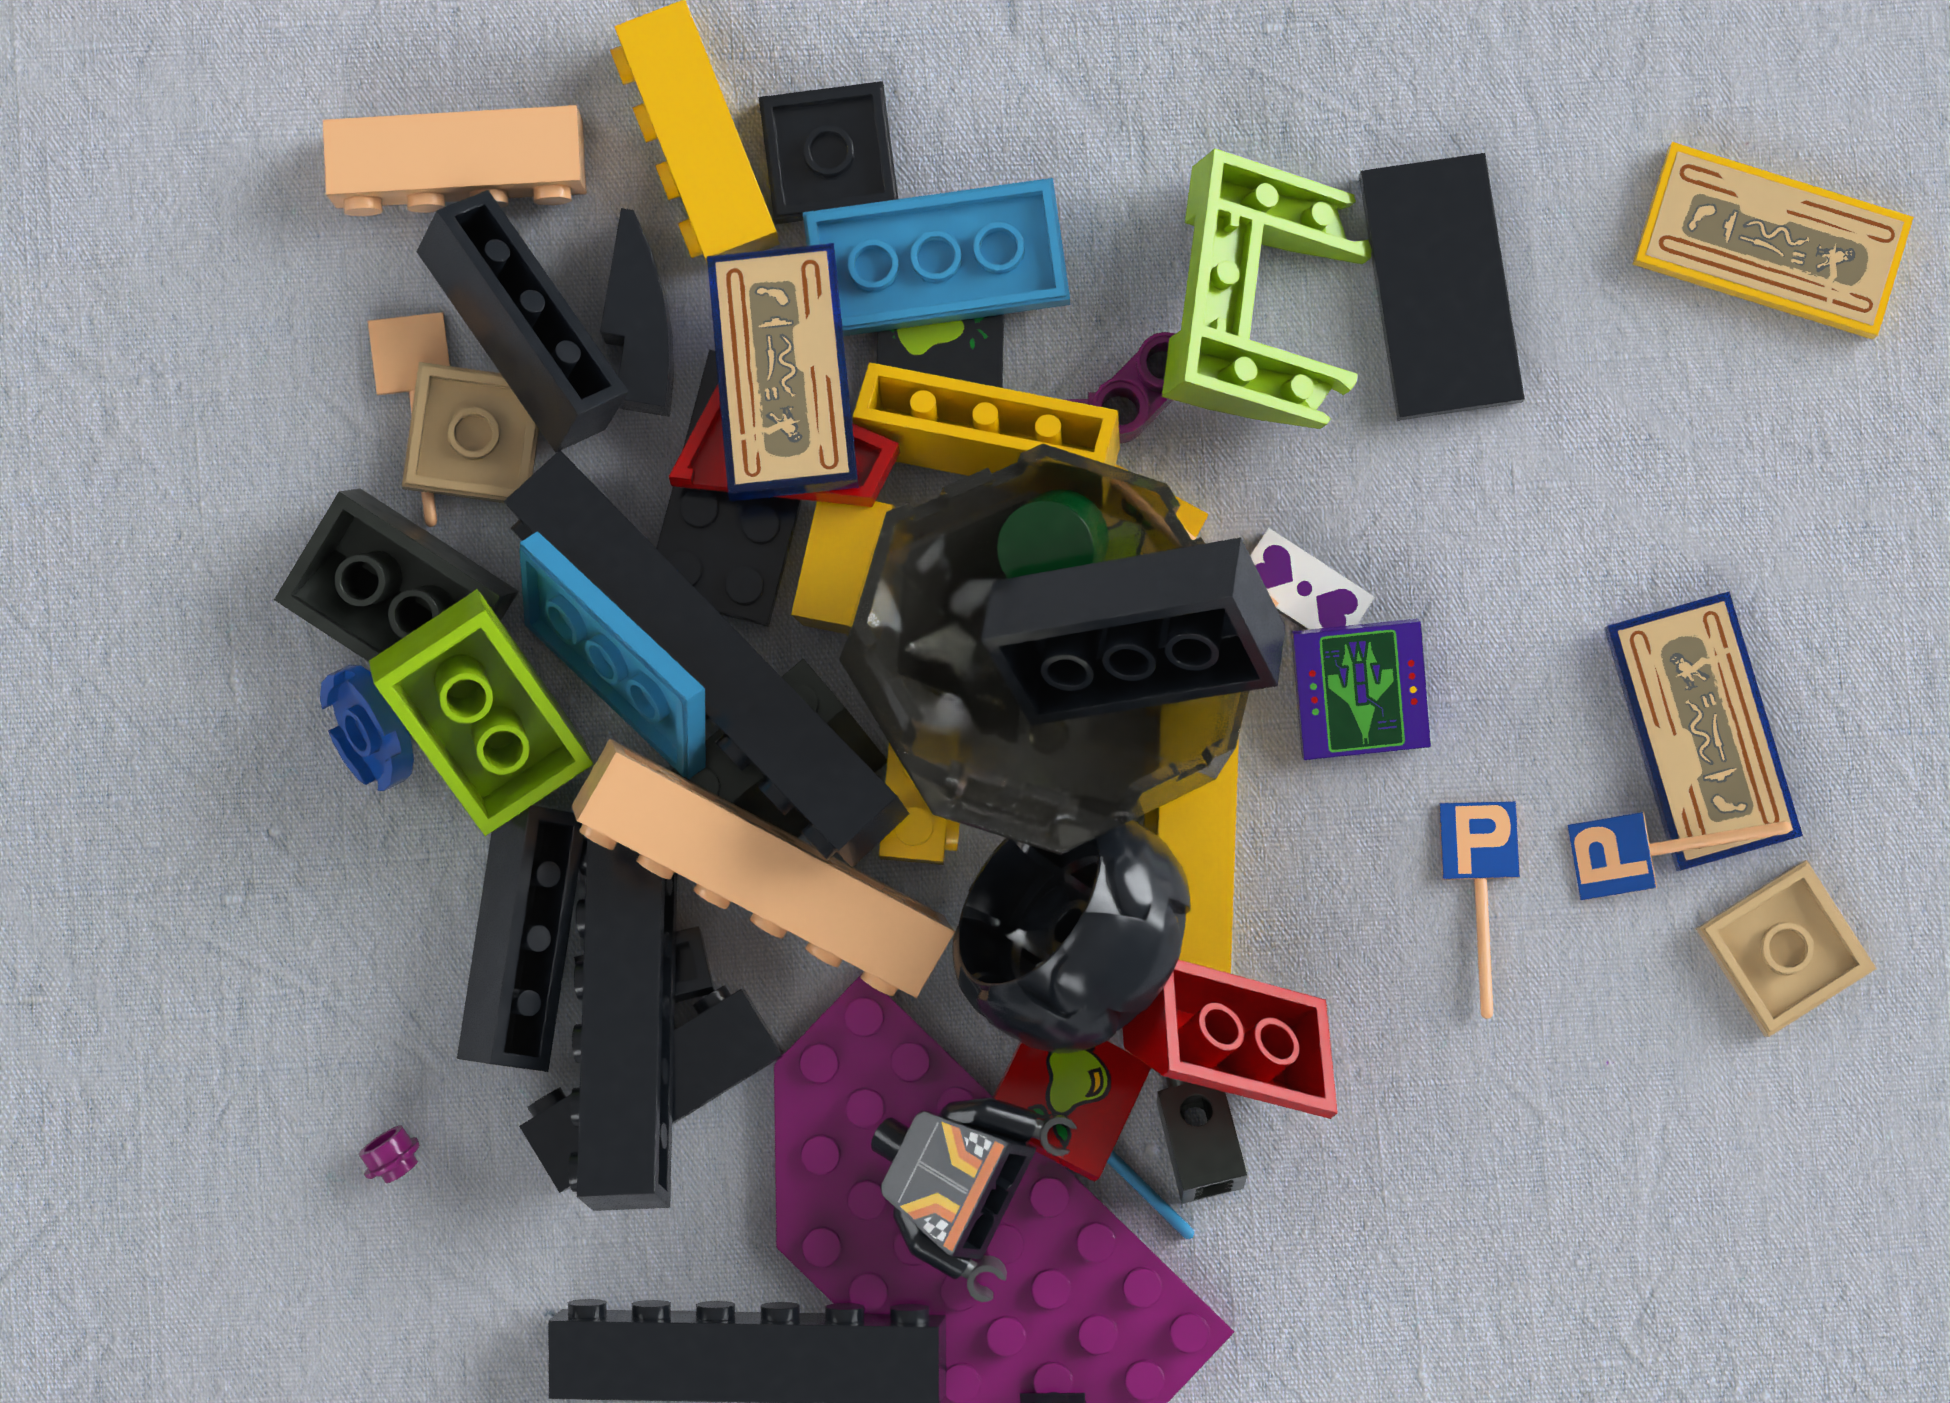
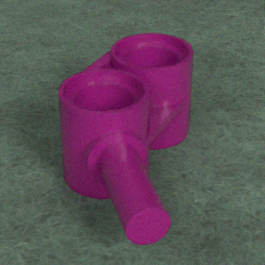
[1062,332,1175,444]

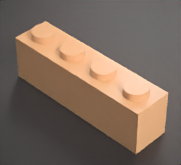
[323,105,587,216]

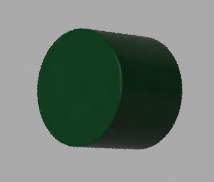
[997,489,1109,578]

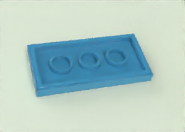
[803,178,1070,338]
[519,531,706,779]

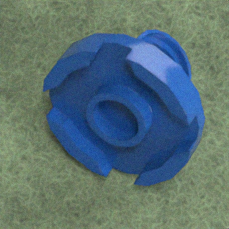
[320,665,414,791]

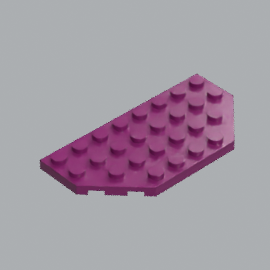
[774,974,1235,1403]

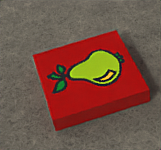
[992,1041,1151,1182]

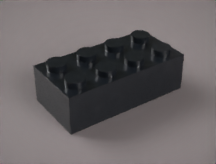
[981,537,1285,726]

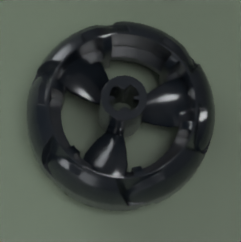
[952,801,1191,1053]

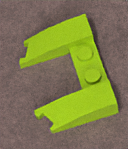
[1162,148,1372,429]

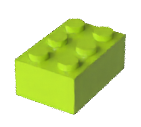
[369,589,594,836]

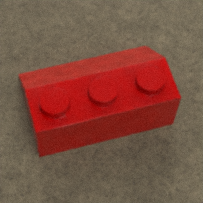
[1122,959,1338,1119]

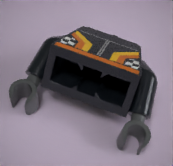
[871,1098,1077,1302]

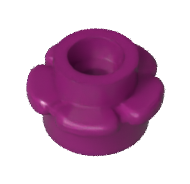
[359,1125,420,1183]

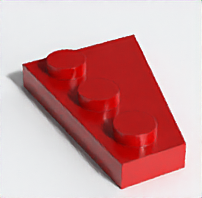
[669,371,900,507]

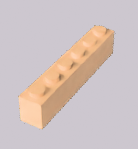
[571,739,955,998]

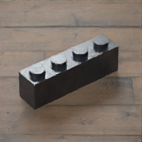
[416,190,629,453]
[457,805,584,1072]
[519,985,784,1193]

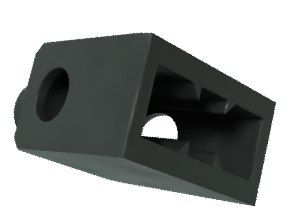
[1157,1077,1247,1204]

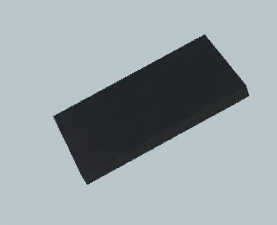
[1359,153,1525,421]

